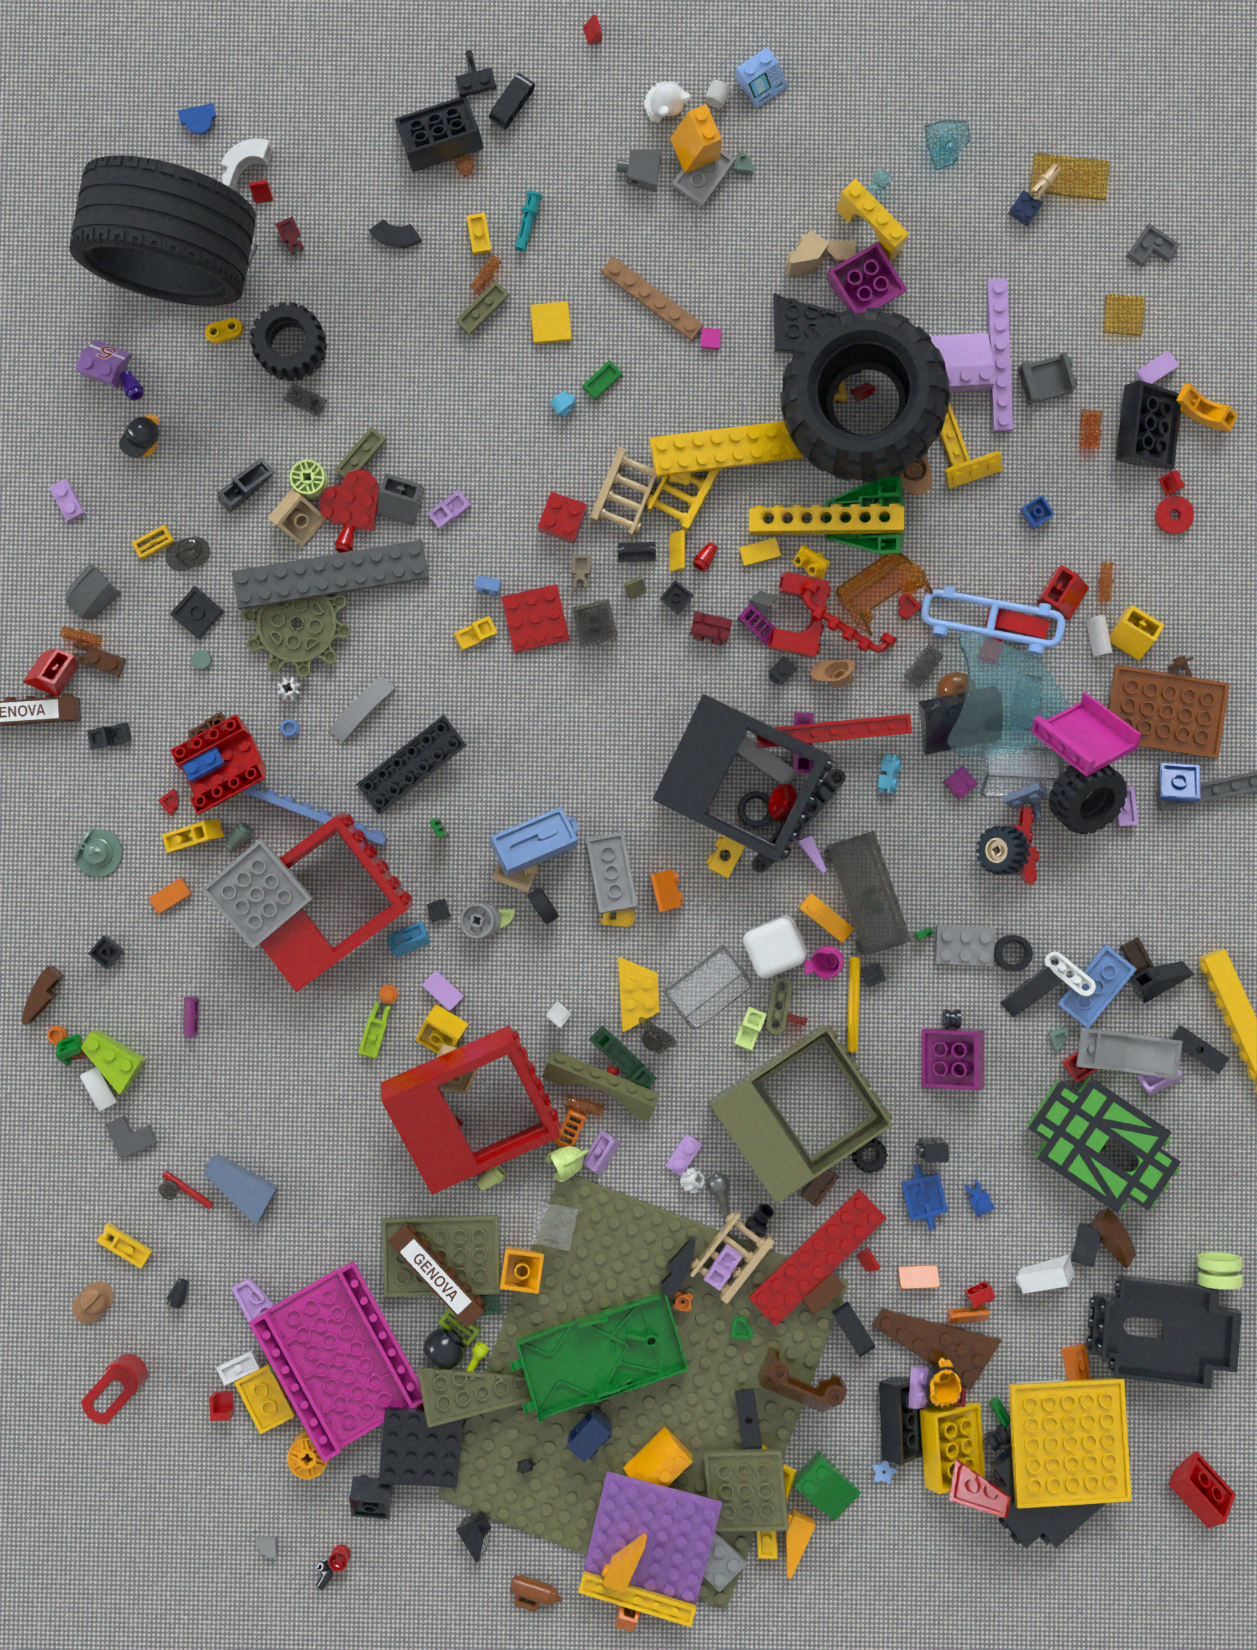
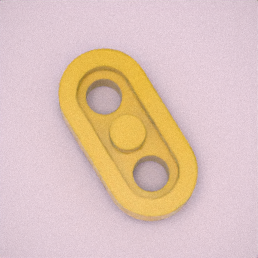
[205,318,244,344]

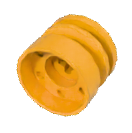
[287,1429,330,1480]

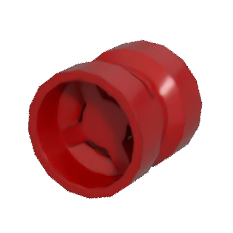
[328,1544,351,1572]

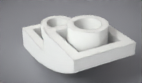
[80,1067,117,1112]

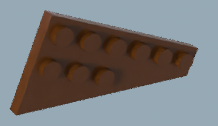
[872,1308,1002,1390]

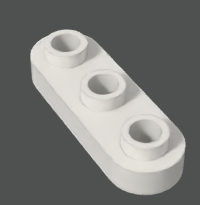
[1045,952,1096,997]

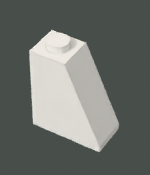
[1016,1255,1075,1294]

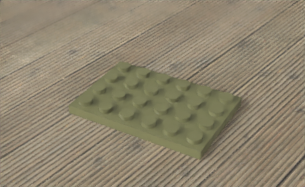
[382,1215,500,1297]

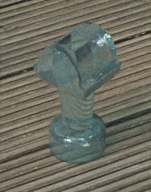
[865,168,893,196]

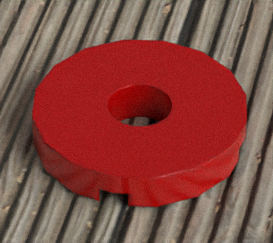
[1154,496,1194,535]

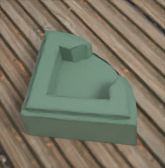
[735,151,754,175]
[1048,1027,1068,1052]

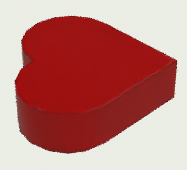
[898,594,922,619]

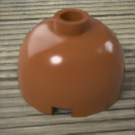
[936,672,975,697]

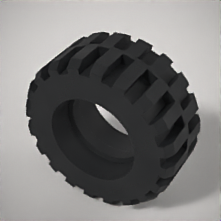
[250,302,327,381]
[1049,765,1127,834]

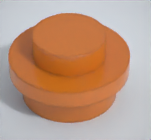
[379,984,398,1004]
[47,1026,67,1045]

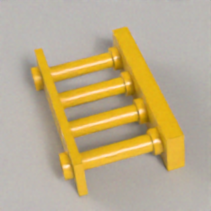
[646,469,720,532]

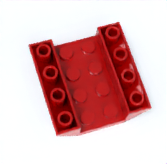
[170,714,267,815]

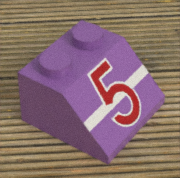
[75,340,132,389]

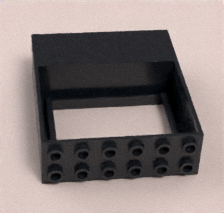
[652,694,835,862]

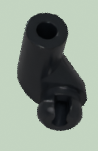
[316,1560,333,1590]

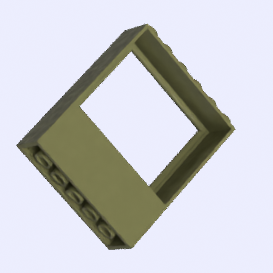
[709,1024,893,1204]

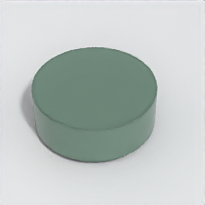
[191,650,212,670]

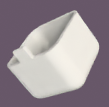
[743,915,807,979]

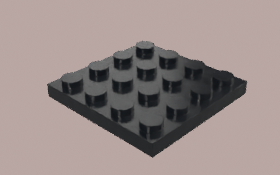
[379,1407,463,1488]

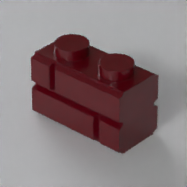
[690,611,733,646]

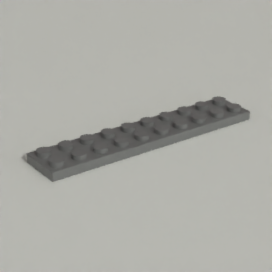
[231,540,429,610]

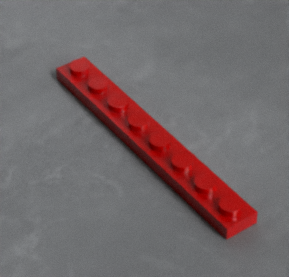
[756,714,912,749]

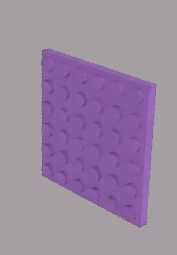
[583,1471,722,1604]

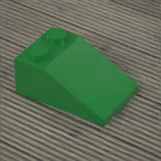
[793,1451,861,1521]

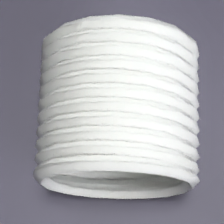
[705,80,730,108]

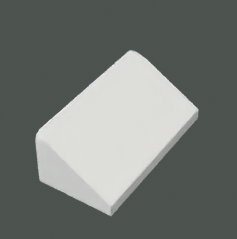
[1086,615,1112,657]

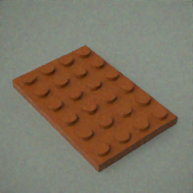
[1108,664,1230,759]

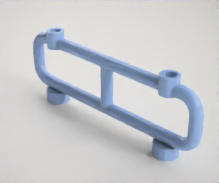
[921,586,1065,655]

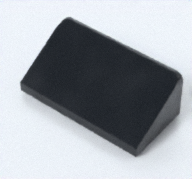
[1071,1223,1101,1267]

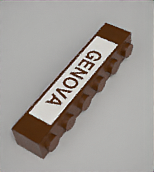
[0,693,81,726]
[387,1222,486,1328]

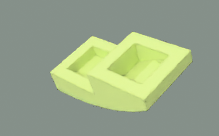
[733,1007,767,1051]

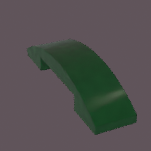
[589,1025,657,1088]

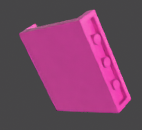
[1031,692,1141,777]

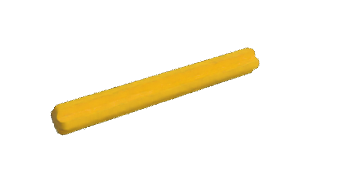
[847,957,860,1053]

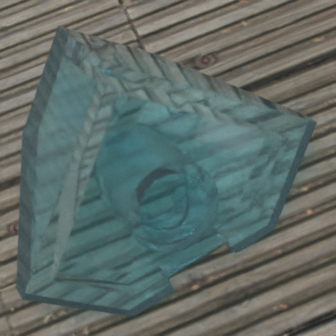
[924,120,970,170]

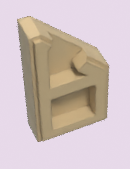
[826,240,856,262]

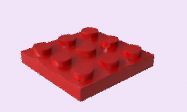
[501,584,570,653]

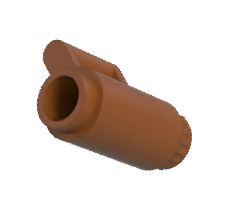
[510,1574,563,1613]

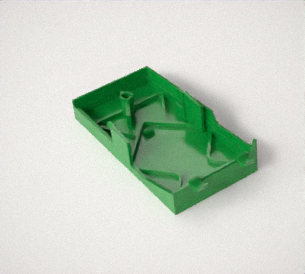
[510,1291,689,1423]

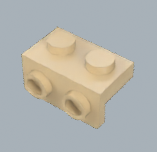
[492,863,539,892]

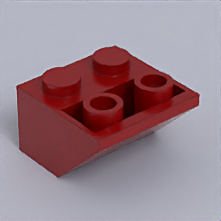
[1036,565,1089,621]
[23,648,78,697]

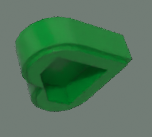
[729,1315,753,1340]

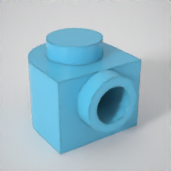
[550,390,577,417]

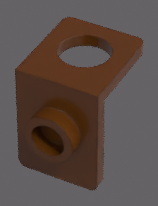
[1167,655,1194,677]

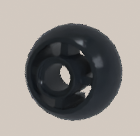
[423,1328,465,1370]

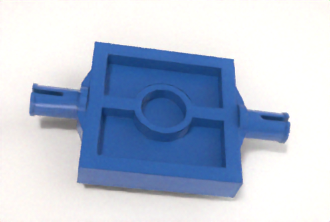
[901,1164,949,1230]

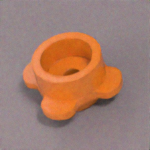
[673,1291,693,1312]

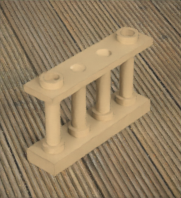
[590,446,661,538]
[689,1210,775,1304]

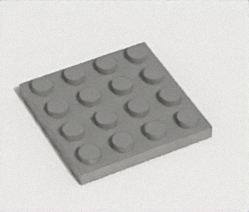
[201,838,313,949]

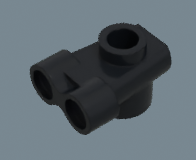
[745,1204,774,1237]

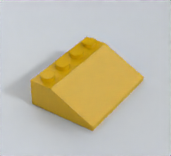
[920,1402,986,1494]

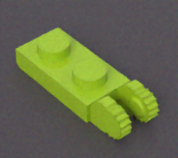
[358,1002,391,1059]

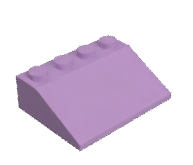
[930,333,995,392]

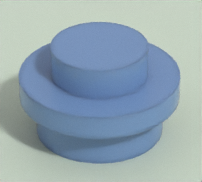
[280,719,300,738]

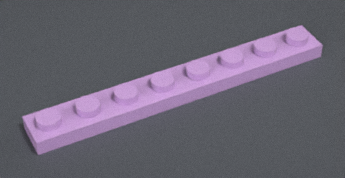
[987,279,1013,432]

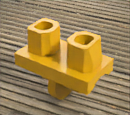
[793,545,830,579]

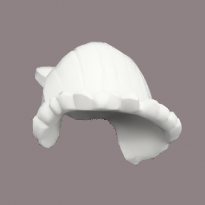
[644,81,691,123]

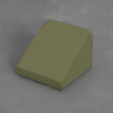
[624,576,646,599]

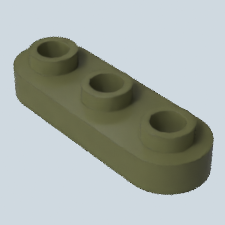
[766,977,792,1034]

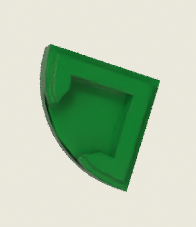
[913,927,933,940]

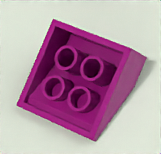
[826,241,907,313]
[921,1029,985,1091]

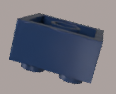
[1008,190,1043,227]

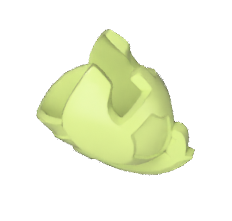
[546,1146,589,1182]

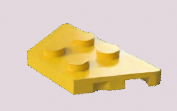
[618,957,660,1032]

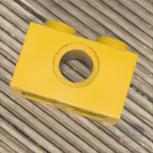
[706,836,745,879]

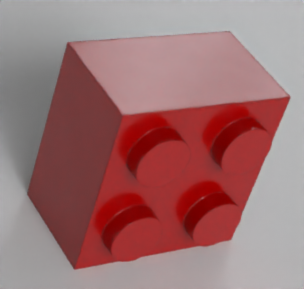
[538,491,587,545]

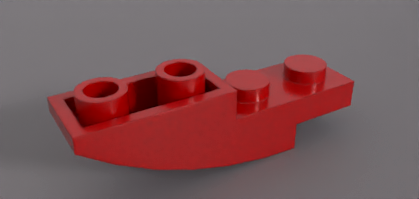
[1011,807,1039,885]

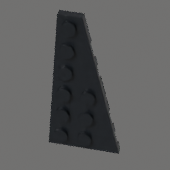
[773,293,839,352]

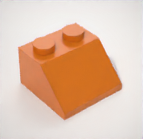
[650,869,684,912]

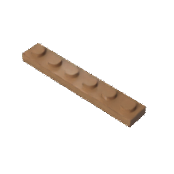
[601,256,703,341]

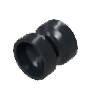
[984,1425,1011,1452]

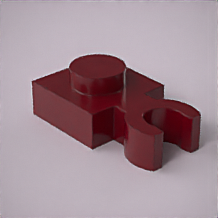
[275,216,304,255]

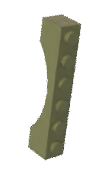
[542,1050,660,1122]

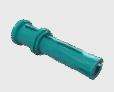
[514,190,543,252]

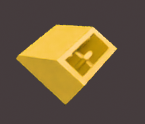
[1109,605,1165,661]

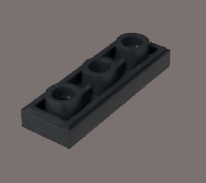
[1170,1025,1230,1074]
[735,1388,762,1450]

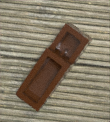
[22,966,64,1025]
[1090,1208,1136,1268]

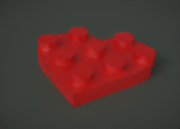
[320,470,380,531]

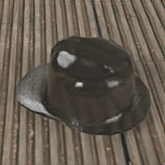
[165,536,211,571]
[639,1017,677,1054]

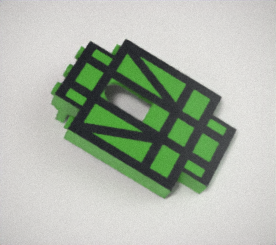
[1025,1077,1181,1213]

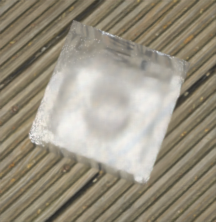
[531,1200,578,1251]

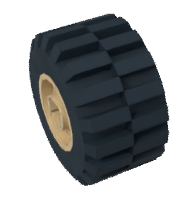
[976,826,1031,875]

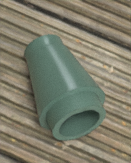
[226,823,253,851]

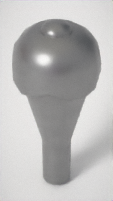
[707,1173,730,1220]

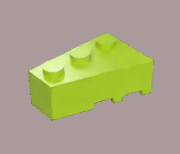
[81,1029,147,1095]

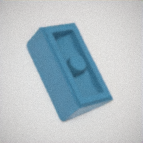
[387,921,431,957]

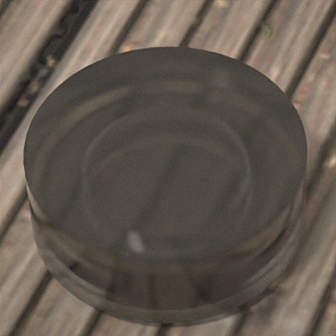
[159,1180,179,1200]

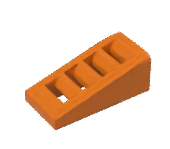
[554,1108,587,1147]

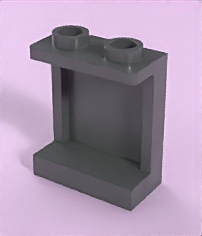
[1018,352,1077,405]

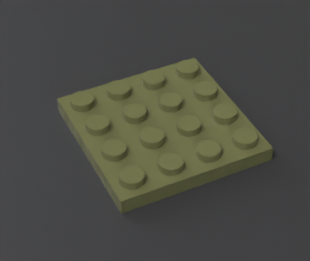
[704,1448,789,1532]

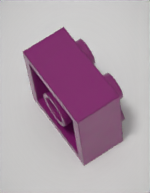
[943,766,978,800]

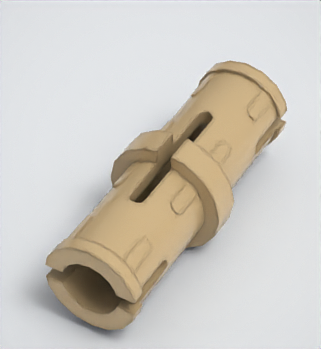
[1029,164,1062,200]

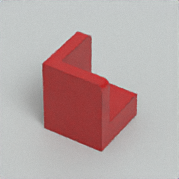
[209,1391,234,1421]

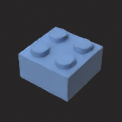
[474,575,502,597]

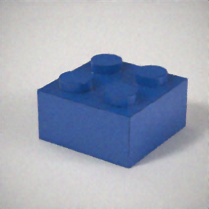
[1020,495,1055,530]

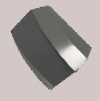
[65,563,122,620]

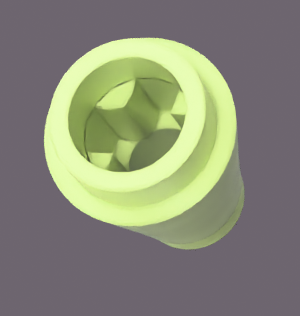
[477,1165,506,1191]

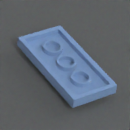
[1057,945,1137,1028]

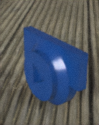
[178,103,217,135]

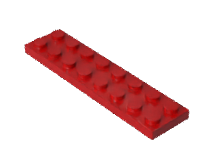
[748,1189,887,1327]

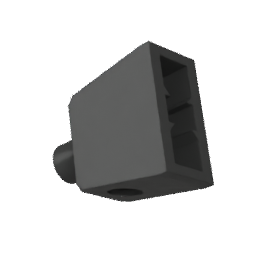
[617,149,661,193]

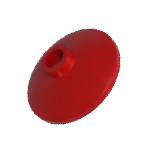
[768,784,798,821]

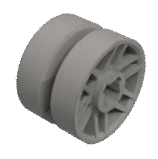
[460,902,501,938]

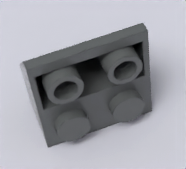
[377,473,425,525]

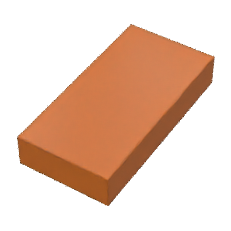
[148,878,192,914]

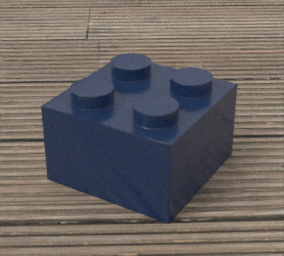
[567,1405,612,1463]

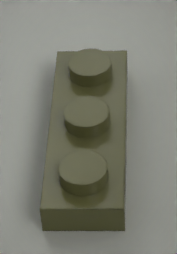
[456,280,510,336]
[334,426,387,478]

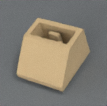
[785,230,829,277]

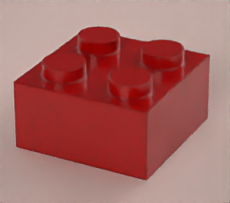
[1061,1051,1097,1083]
[964,1281,996,1308]

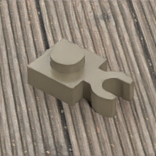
[571,554,591,588]

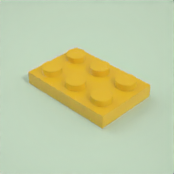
[234,1363,296,1434]

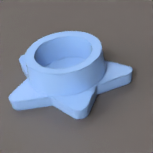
[872,1461,897,1484]

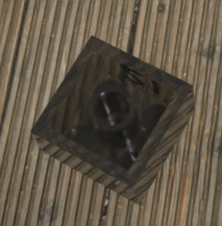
[572,599,618,648]

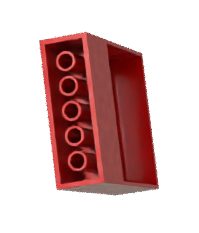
[260,812,414,992]
[381,1025,562,1195]

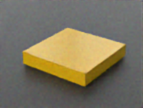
[530,301,572,344]

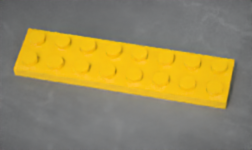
[648,421,803,477]

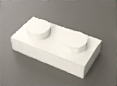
[216,1350,261,1386]

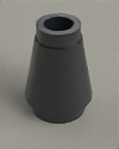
[166,1278,189,1309]

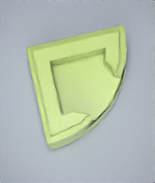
[499,909,515,929]

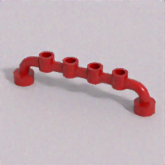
[803,580,897,653]

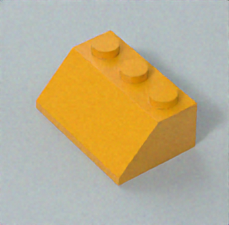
[623,1426,693,1487]

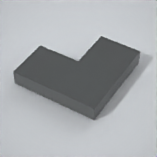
[1126,223,1180,267]
[105,1115,158,1159]

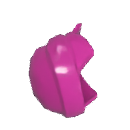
[803,946,844,979]

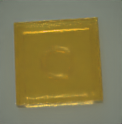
[1103,294,1145,336]

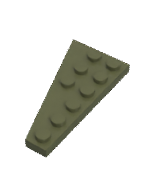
[417,1367,532,1428]

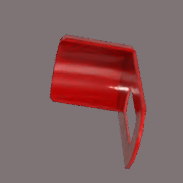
[81,1354,148,1424]

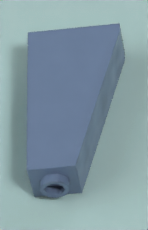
[205,1154,279,1225]

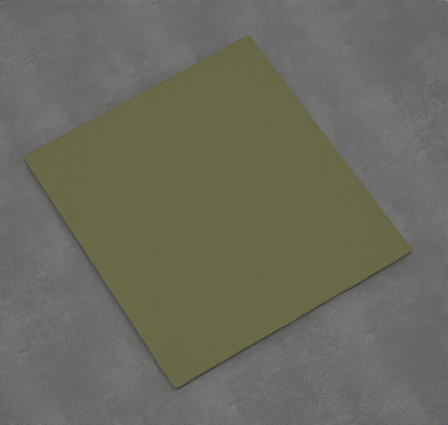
[438,1175,848,1608]

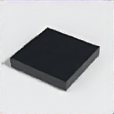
[170,586,225,640]

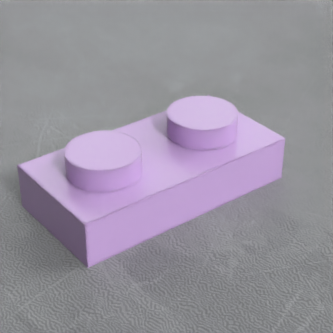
[49,479,85,522]
[1116,786,1138,827]
[665,1133,703,1177]
[908,1366,929,1409]

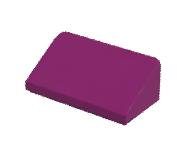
[183,997,199,1037]

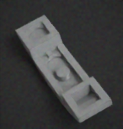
[329,675,396,743]

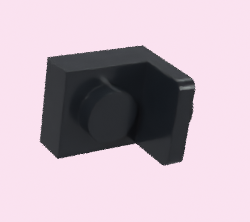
[768,656,797,686]

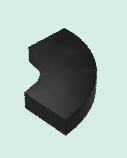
[369,219,422,248]

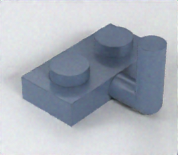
[1003,782,1048,821]

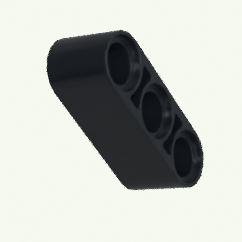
[489,73,535,129]
[831,1301,876,1357]

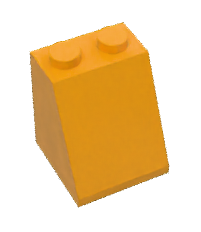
[670,104,722,174]

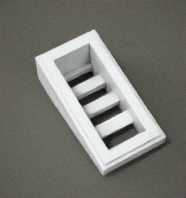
[546,1002,571,1028]

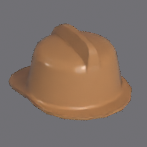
[900,456,933,495]
[810,659,855,688]
[72,1281,114,1324]

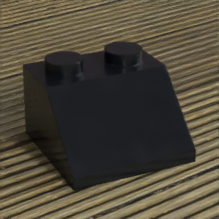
[349,1475,393,1520]

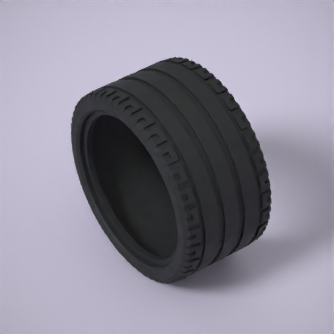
[69,155,256,306]

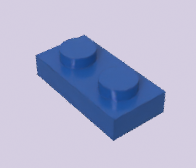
[182,747,225,783]

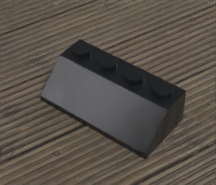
[879,1377,923,1465]

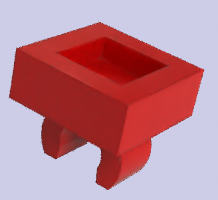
[1158,470,1185,496]

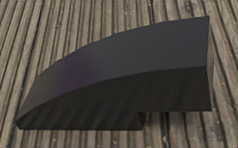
[217,458,275,513]
[1000,966,1062,1017]
[659,1235,695,1299]

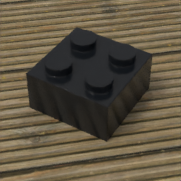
[660,580,694,615]
[88,935,125,969]

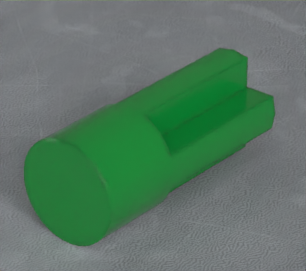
[989,1397,1011,1427]

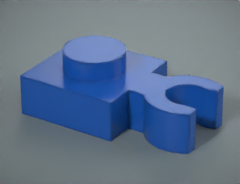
[965,1179,995,1217]

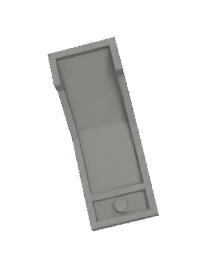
[1076,1027,1182,1079]

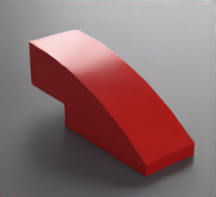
[985,607,1050,639]

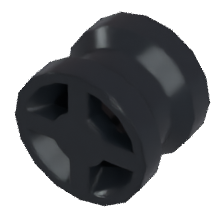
[943,1009,961,1029]

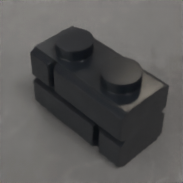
[915,1137,949,1163]

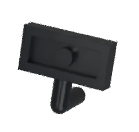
[455,50,497,97]

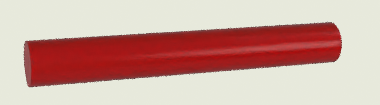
[162,1170,214,1210]

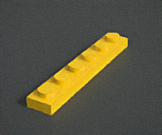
[578,1571,696,1627]

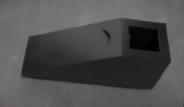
[1130,961,1194,1003]

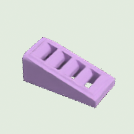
[797,836,827,873]

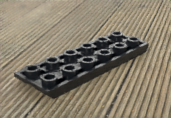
[356,715,467,814]

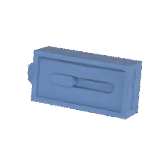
[490,807,578,877]

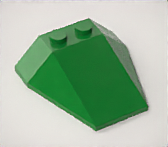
[824,476,905,555]

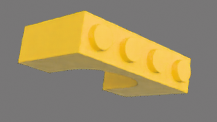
[836,178,909,262]

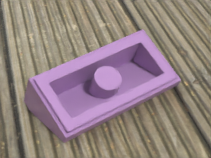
[422,970,464,1011]
[1137,1070,1182,1097]
[583,1130,621,1175]

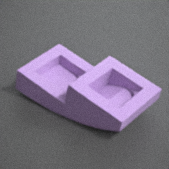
[1135,350,1179,384]
[428,490,471,528]
[704,1244,743,1291]

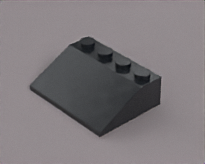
[394,95,484,172]
[1116,380,1181,470]
[918,686,1002,755]

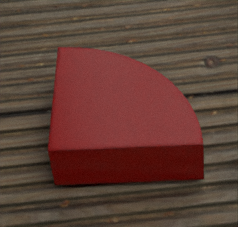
[158,789,179,816]

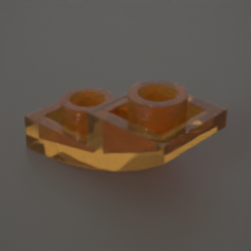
[1079,409,1103,449]

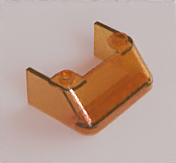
[836,553,933,636]

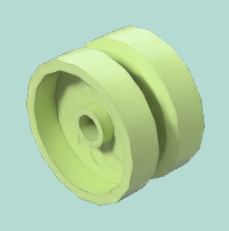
[1197,1252,1243,1289]

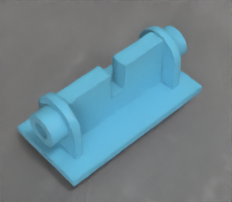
[877,754,902,795]

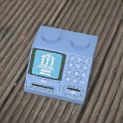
[735,47,788,109]

